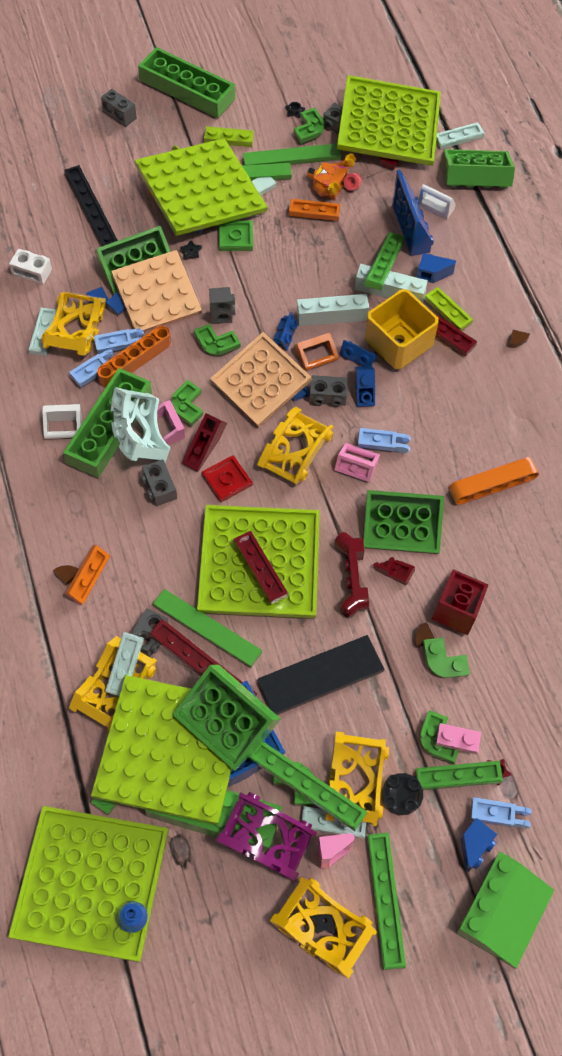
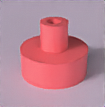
[344,173,361,191]

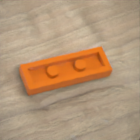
[289,199,340,221]
[65,545,110,605]

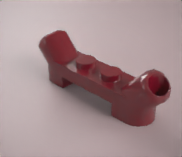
[334,532,369,618]

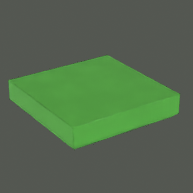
[219,221,253,251]

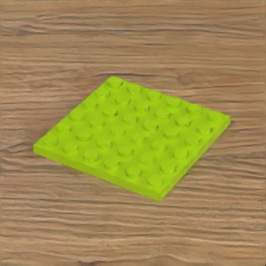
[337,75,441,166]
[134,138,268,236]
[197,505,320,618]
[91,675,232,825]
[8,806,169,963]

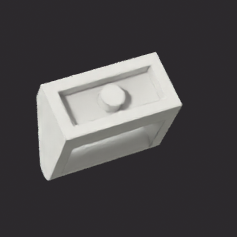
[419,184,456,219]
[43,404,82,439]

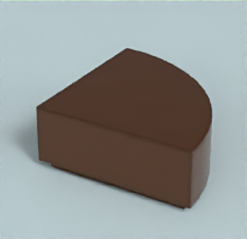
[509,330,530,348]
[53,565,79,586]
[415,622,435,648]

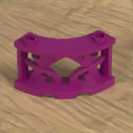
[216,792,317,882]

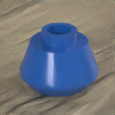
[117,901,148,933]

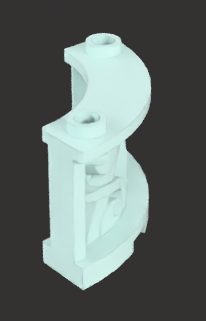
[111,387,170,463]

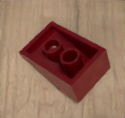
[432,569,489,635]

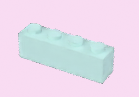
[355,264,428,302]
[297,294,369,326]

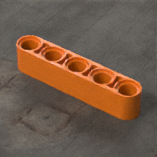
[97,326,171,388]
[448,457,539,505]

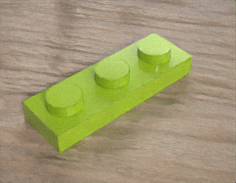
[204,126,254,147]
[424,287,473,331]

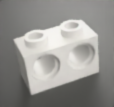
[9,249,52,285]

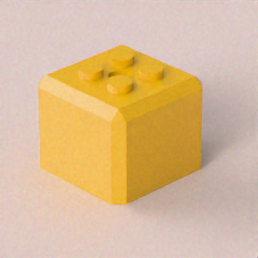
[365,289,438,369]

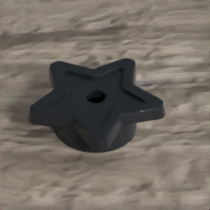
[285,102,305,118]
[180,240,202,259]
[311,905,335,934]

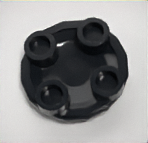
[382,773,424,815]

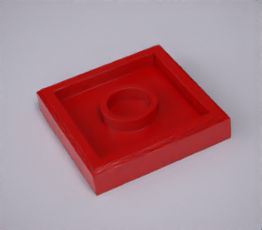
[201,455,253,503]

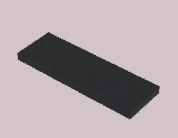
[257,635,385,715]

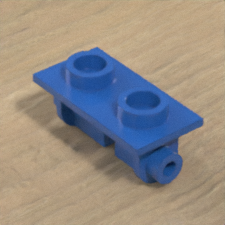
[273,312,298,351]
[339,340,378,366]

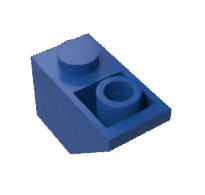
[417,253,456,283]
[354,366,375,406]
[461,818,497,872]

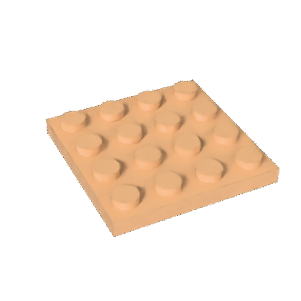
[111,250,202,332]
[210,332,312,427]

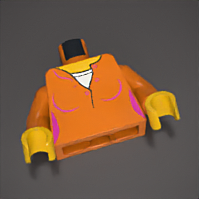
[307,154,356,201]

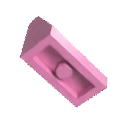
[157,400,185,445]
[334,443,380,482]
[317,833,355,869]

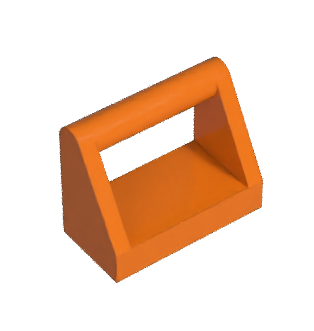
[294,332,339,371]

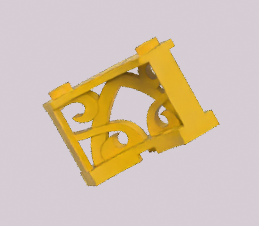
[41,292,106,355]
[257,407,334,485]
[69,636,157,731]
[325,731,389,826]
[270,877,377,979]

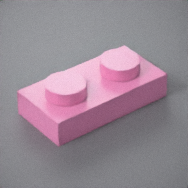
[436,723,481,754]

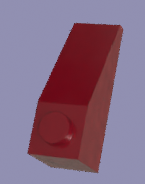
[182,413,227,471]

